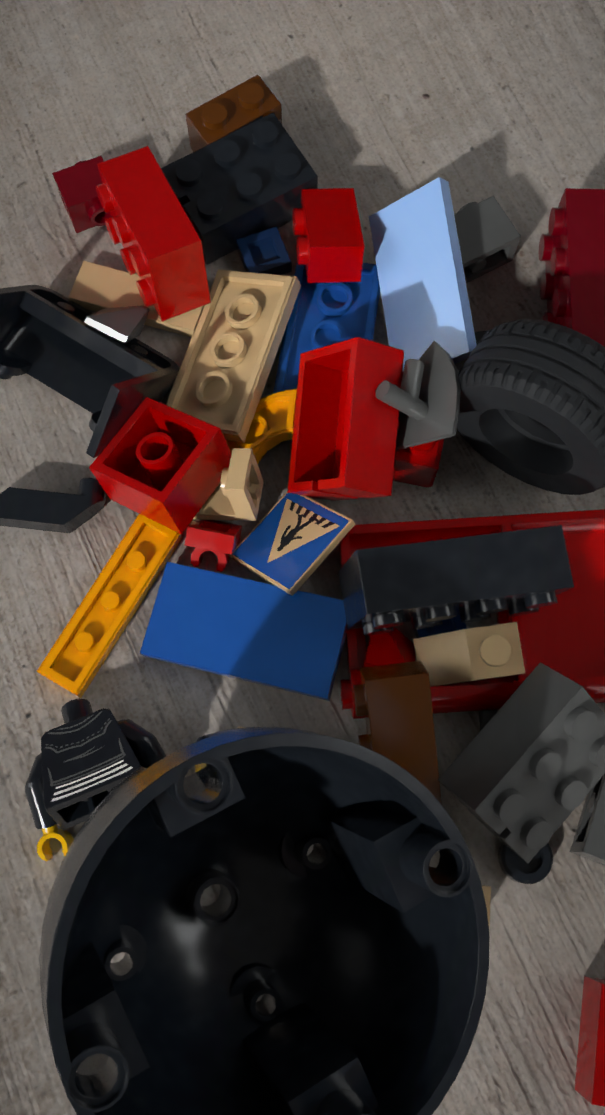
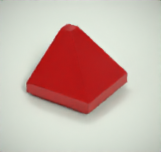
[363,627,416,668]

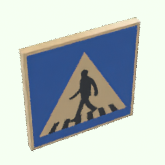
[229,492,355,596]

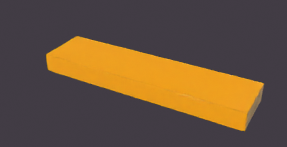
[37,514,183,698]

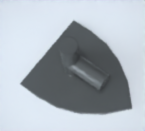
[376,341,461,451]

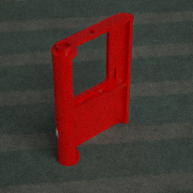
[339,509,605,719]

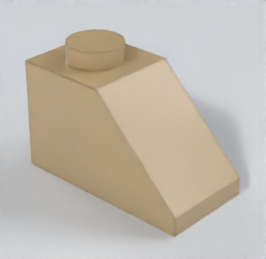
[413,622,525,687]

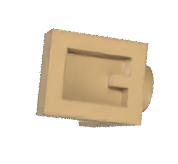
[193,448,264,521]

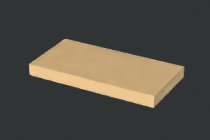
[166,269,301,443]

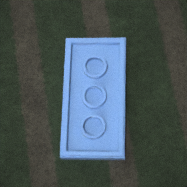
[369,177,477,371]

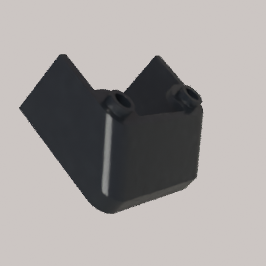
[0,285,179,458]

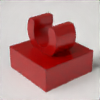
[184,519,242,572]

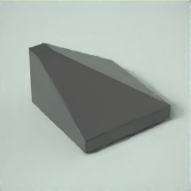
[84,305,150,344]

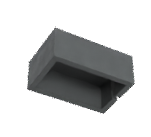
[438,662,605,863]

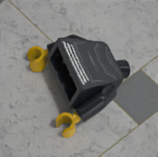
[25,699,166,861]

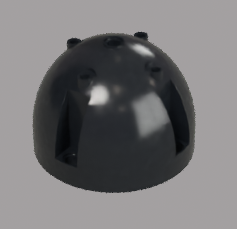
[39,727,490,1115]

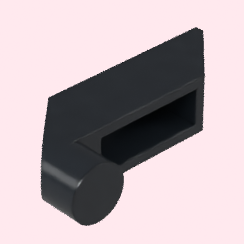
[0,478,107,533]

